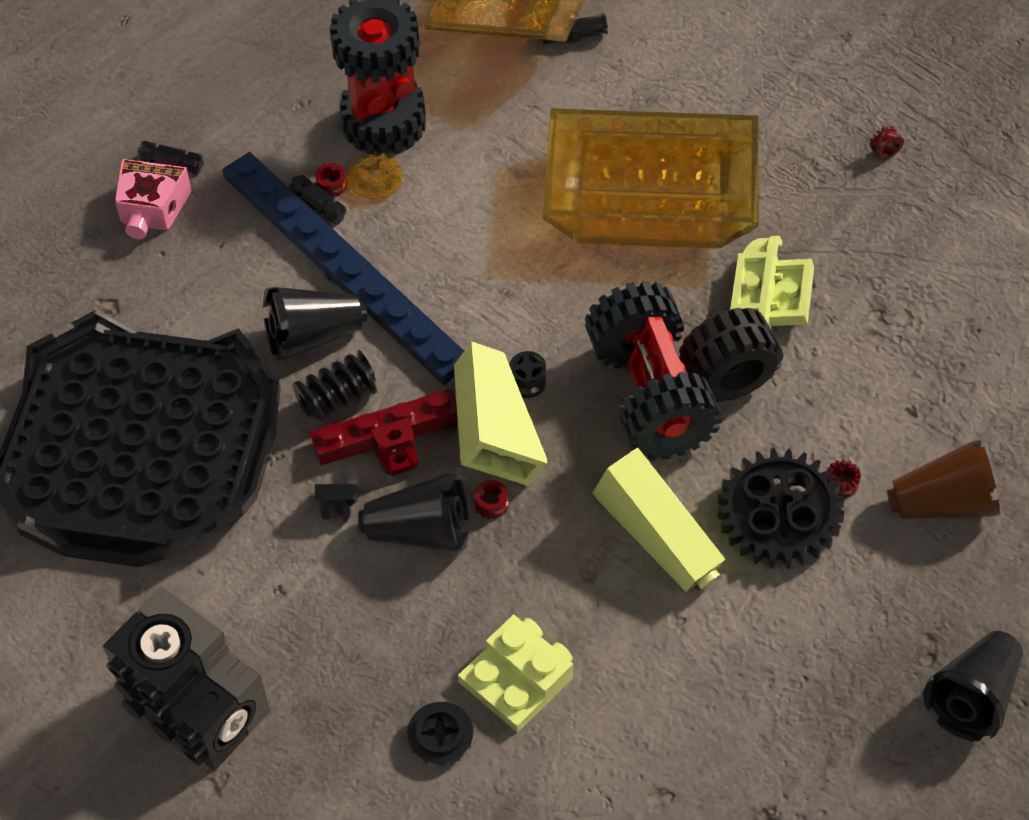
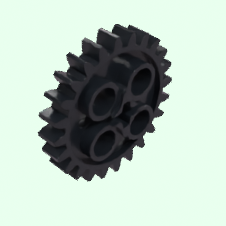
[717,448,845,569]

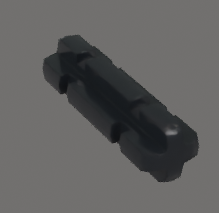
[137,141,204,174]
[289,175,347,223]

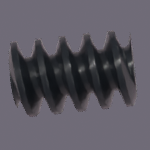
[293,350,377,421]

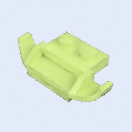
[730,236,814,329]

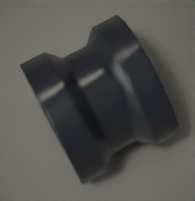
[509,351,546,398]

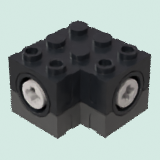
[102,586,270,771]

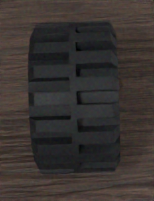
[679,308,784,402]

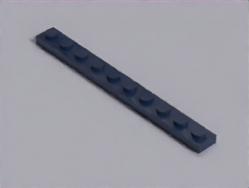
[222,152,464,385]

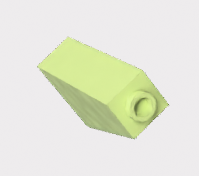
[454,341,547,486]
[592,447,725,592]

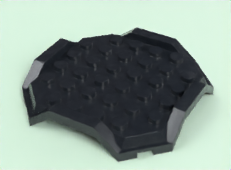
[0,309,281,567]

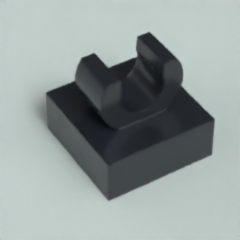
[315,484,357,519]

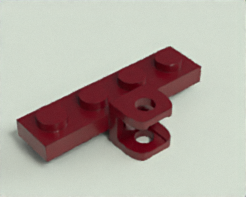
[309,388,458,476]

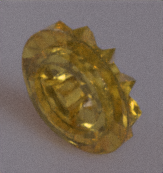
[348,152,403,199]

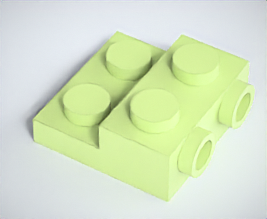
[458,614,573,733]

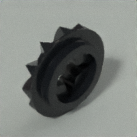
[407,702,474,766]

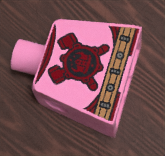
[115,159,192,239]

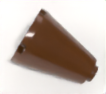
[886,439,1000,518]

